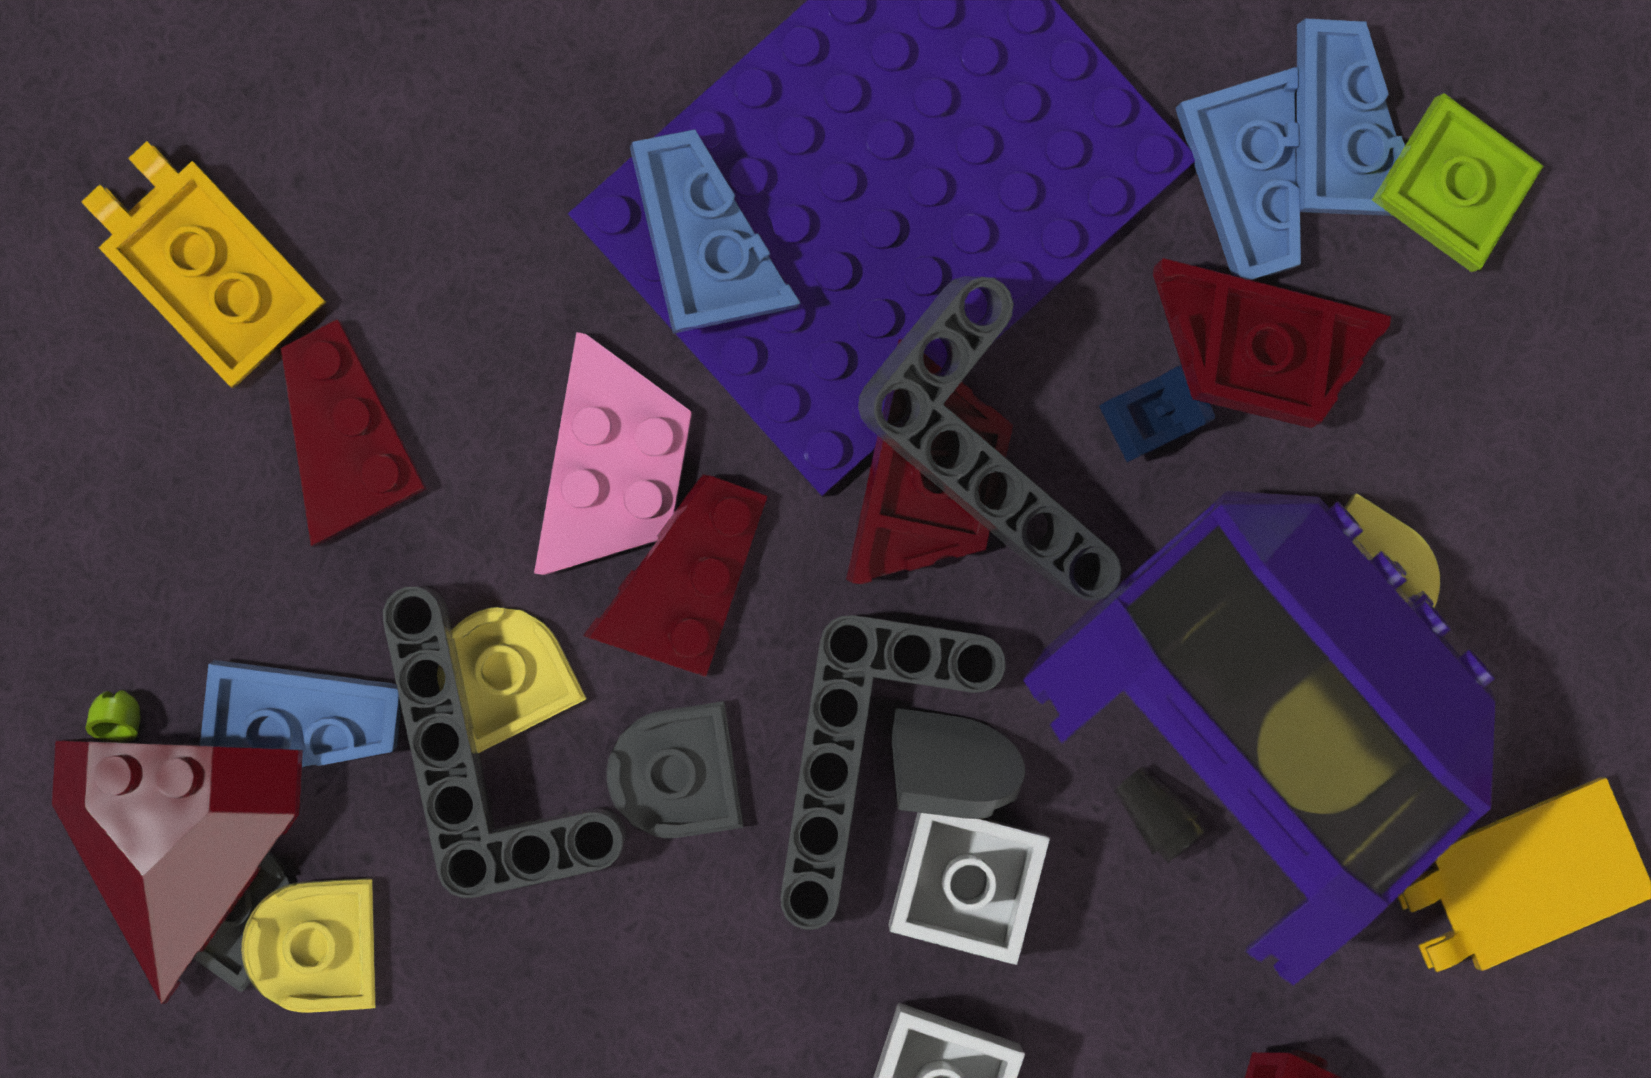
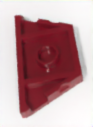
[1153,258,1391,429]
[846,339,1013,584]

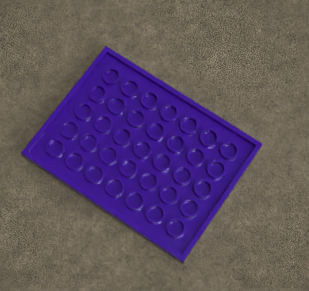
[568,0,1195,497]

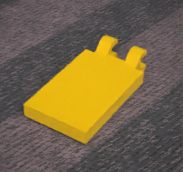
[81,141,326,388]
[1397,777,1651,972]

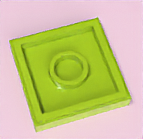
[1372,93,1543,272]

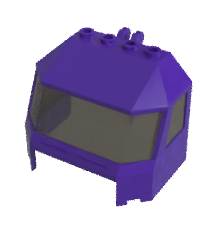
[1024,491,1495,986]

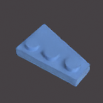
[1296,18,1405,216]
[630,129,800,334]
[200,660,401,767]

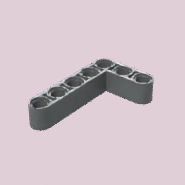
[858,276,1121,601]
[383,586,626,898]
[780,615,1006,930]

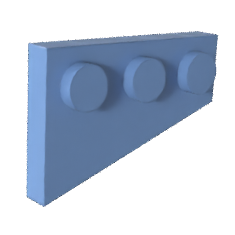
[1175,67,1301,281]

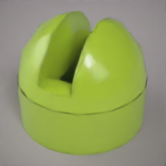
[86,690,141,743]

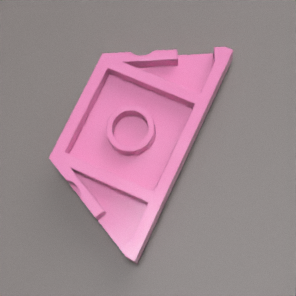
[534,332,692,575]

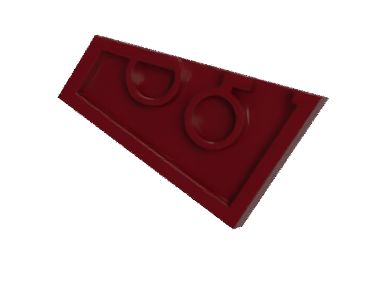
[281,319,427,547]
[583,474,767,677]

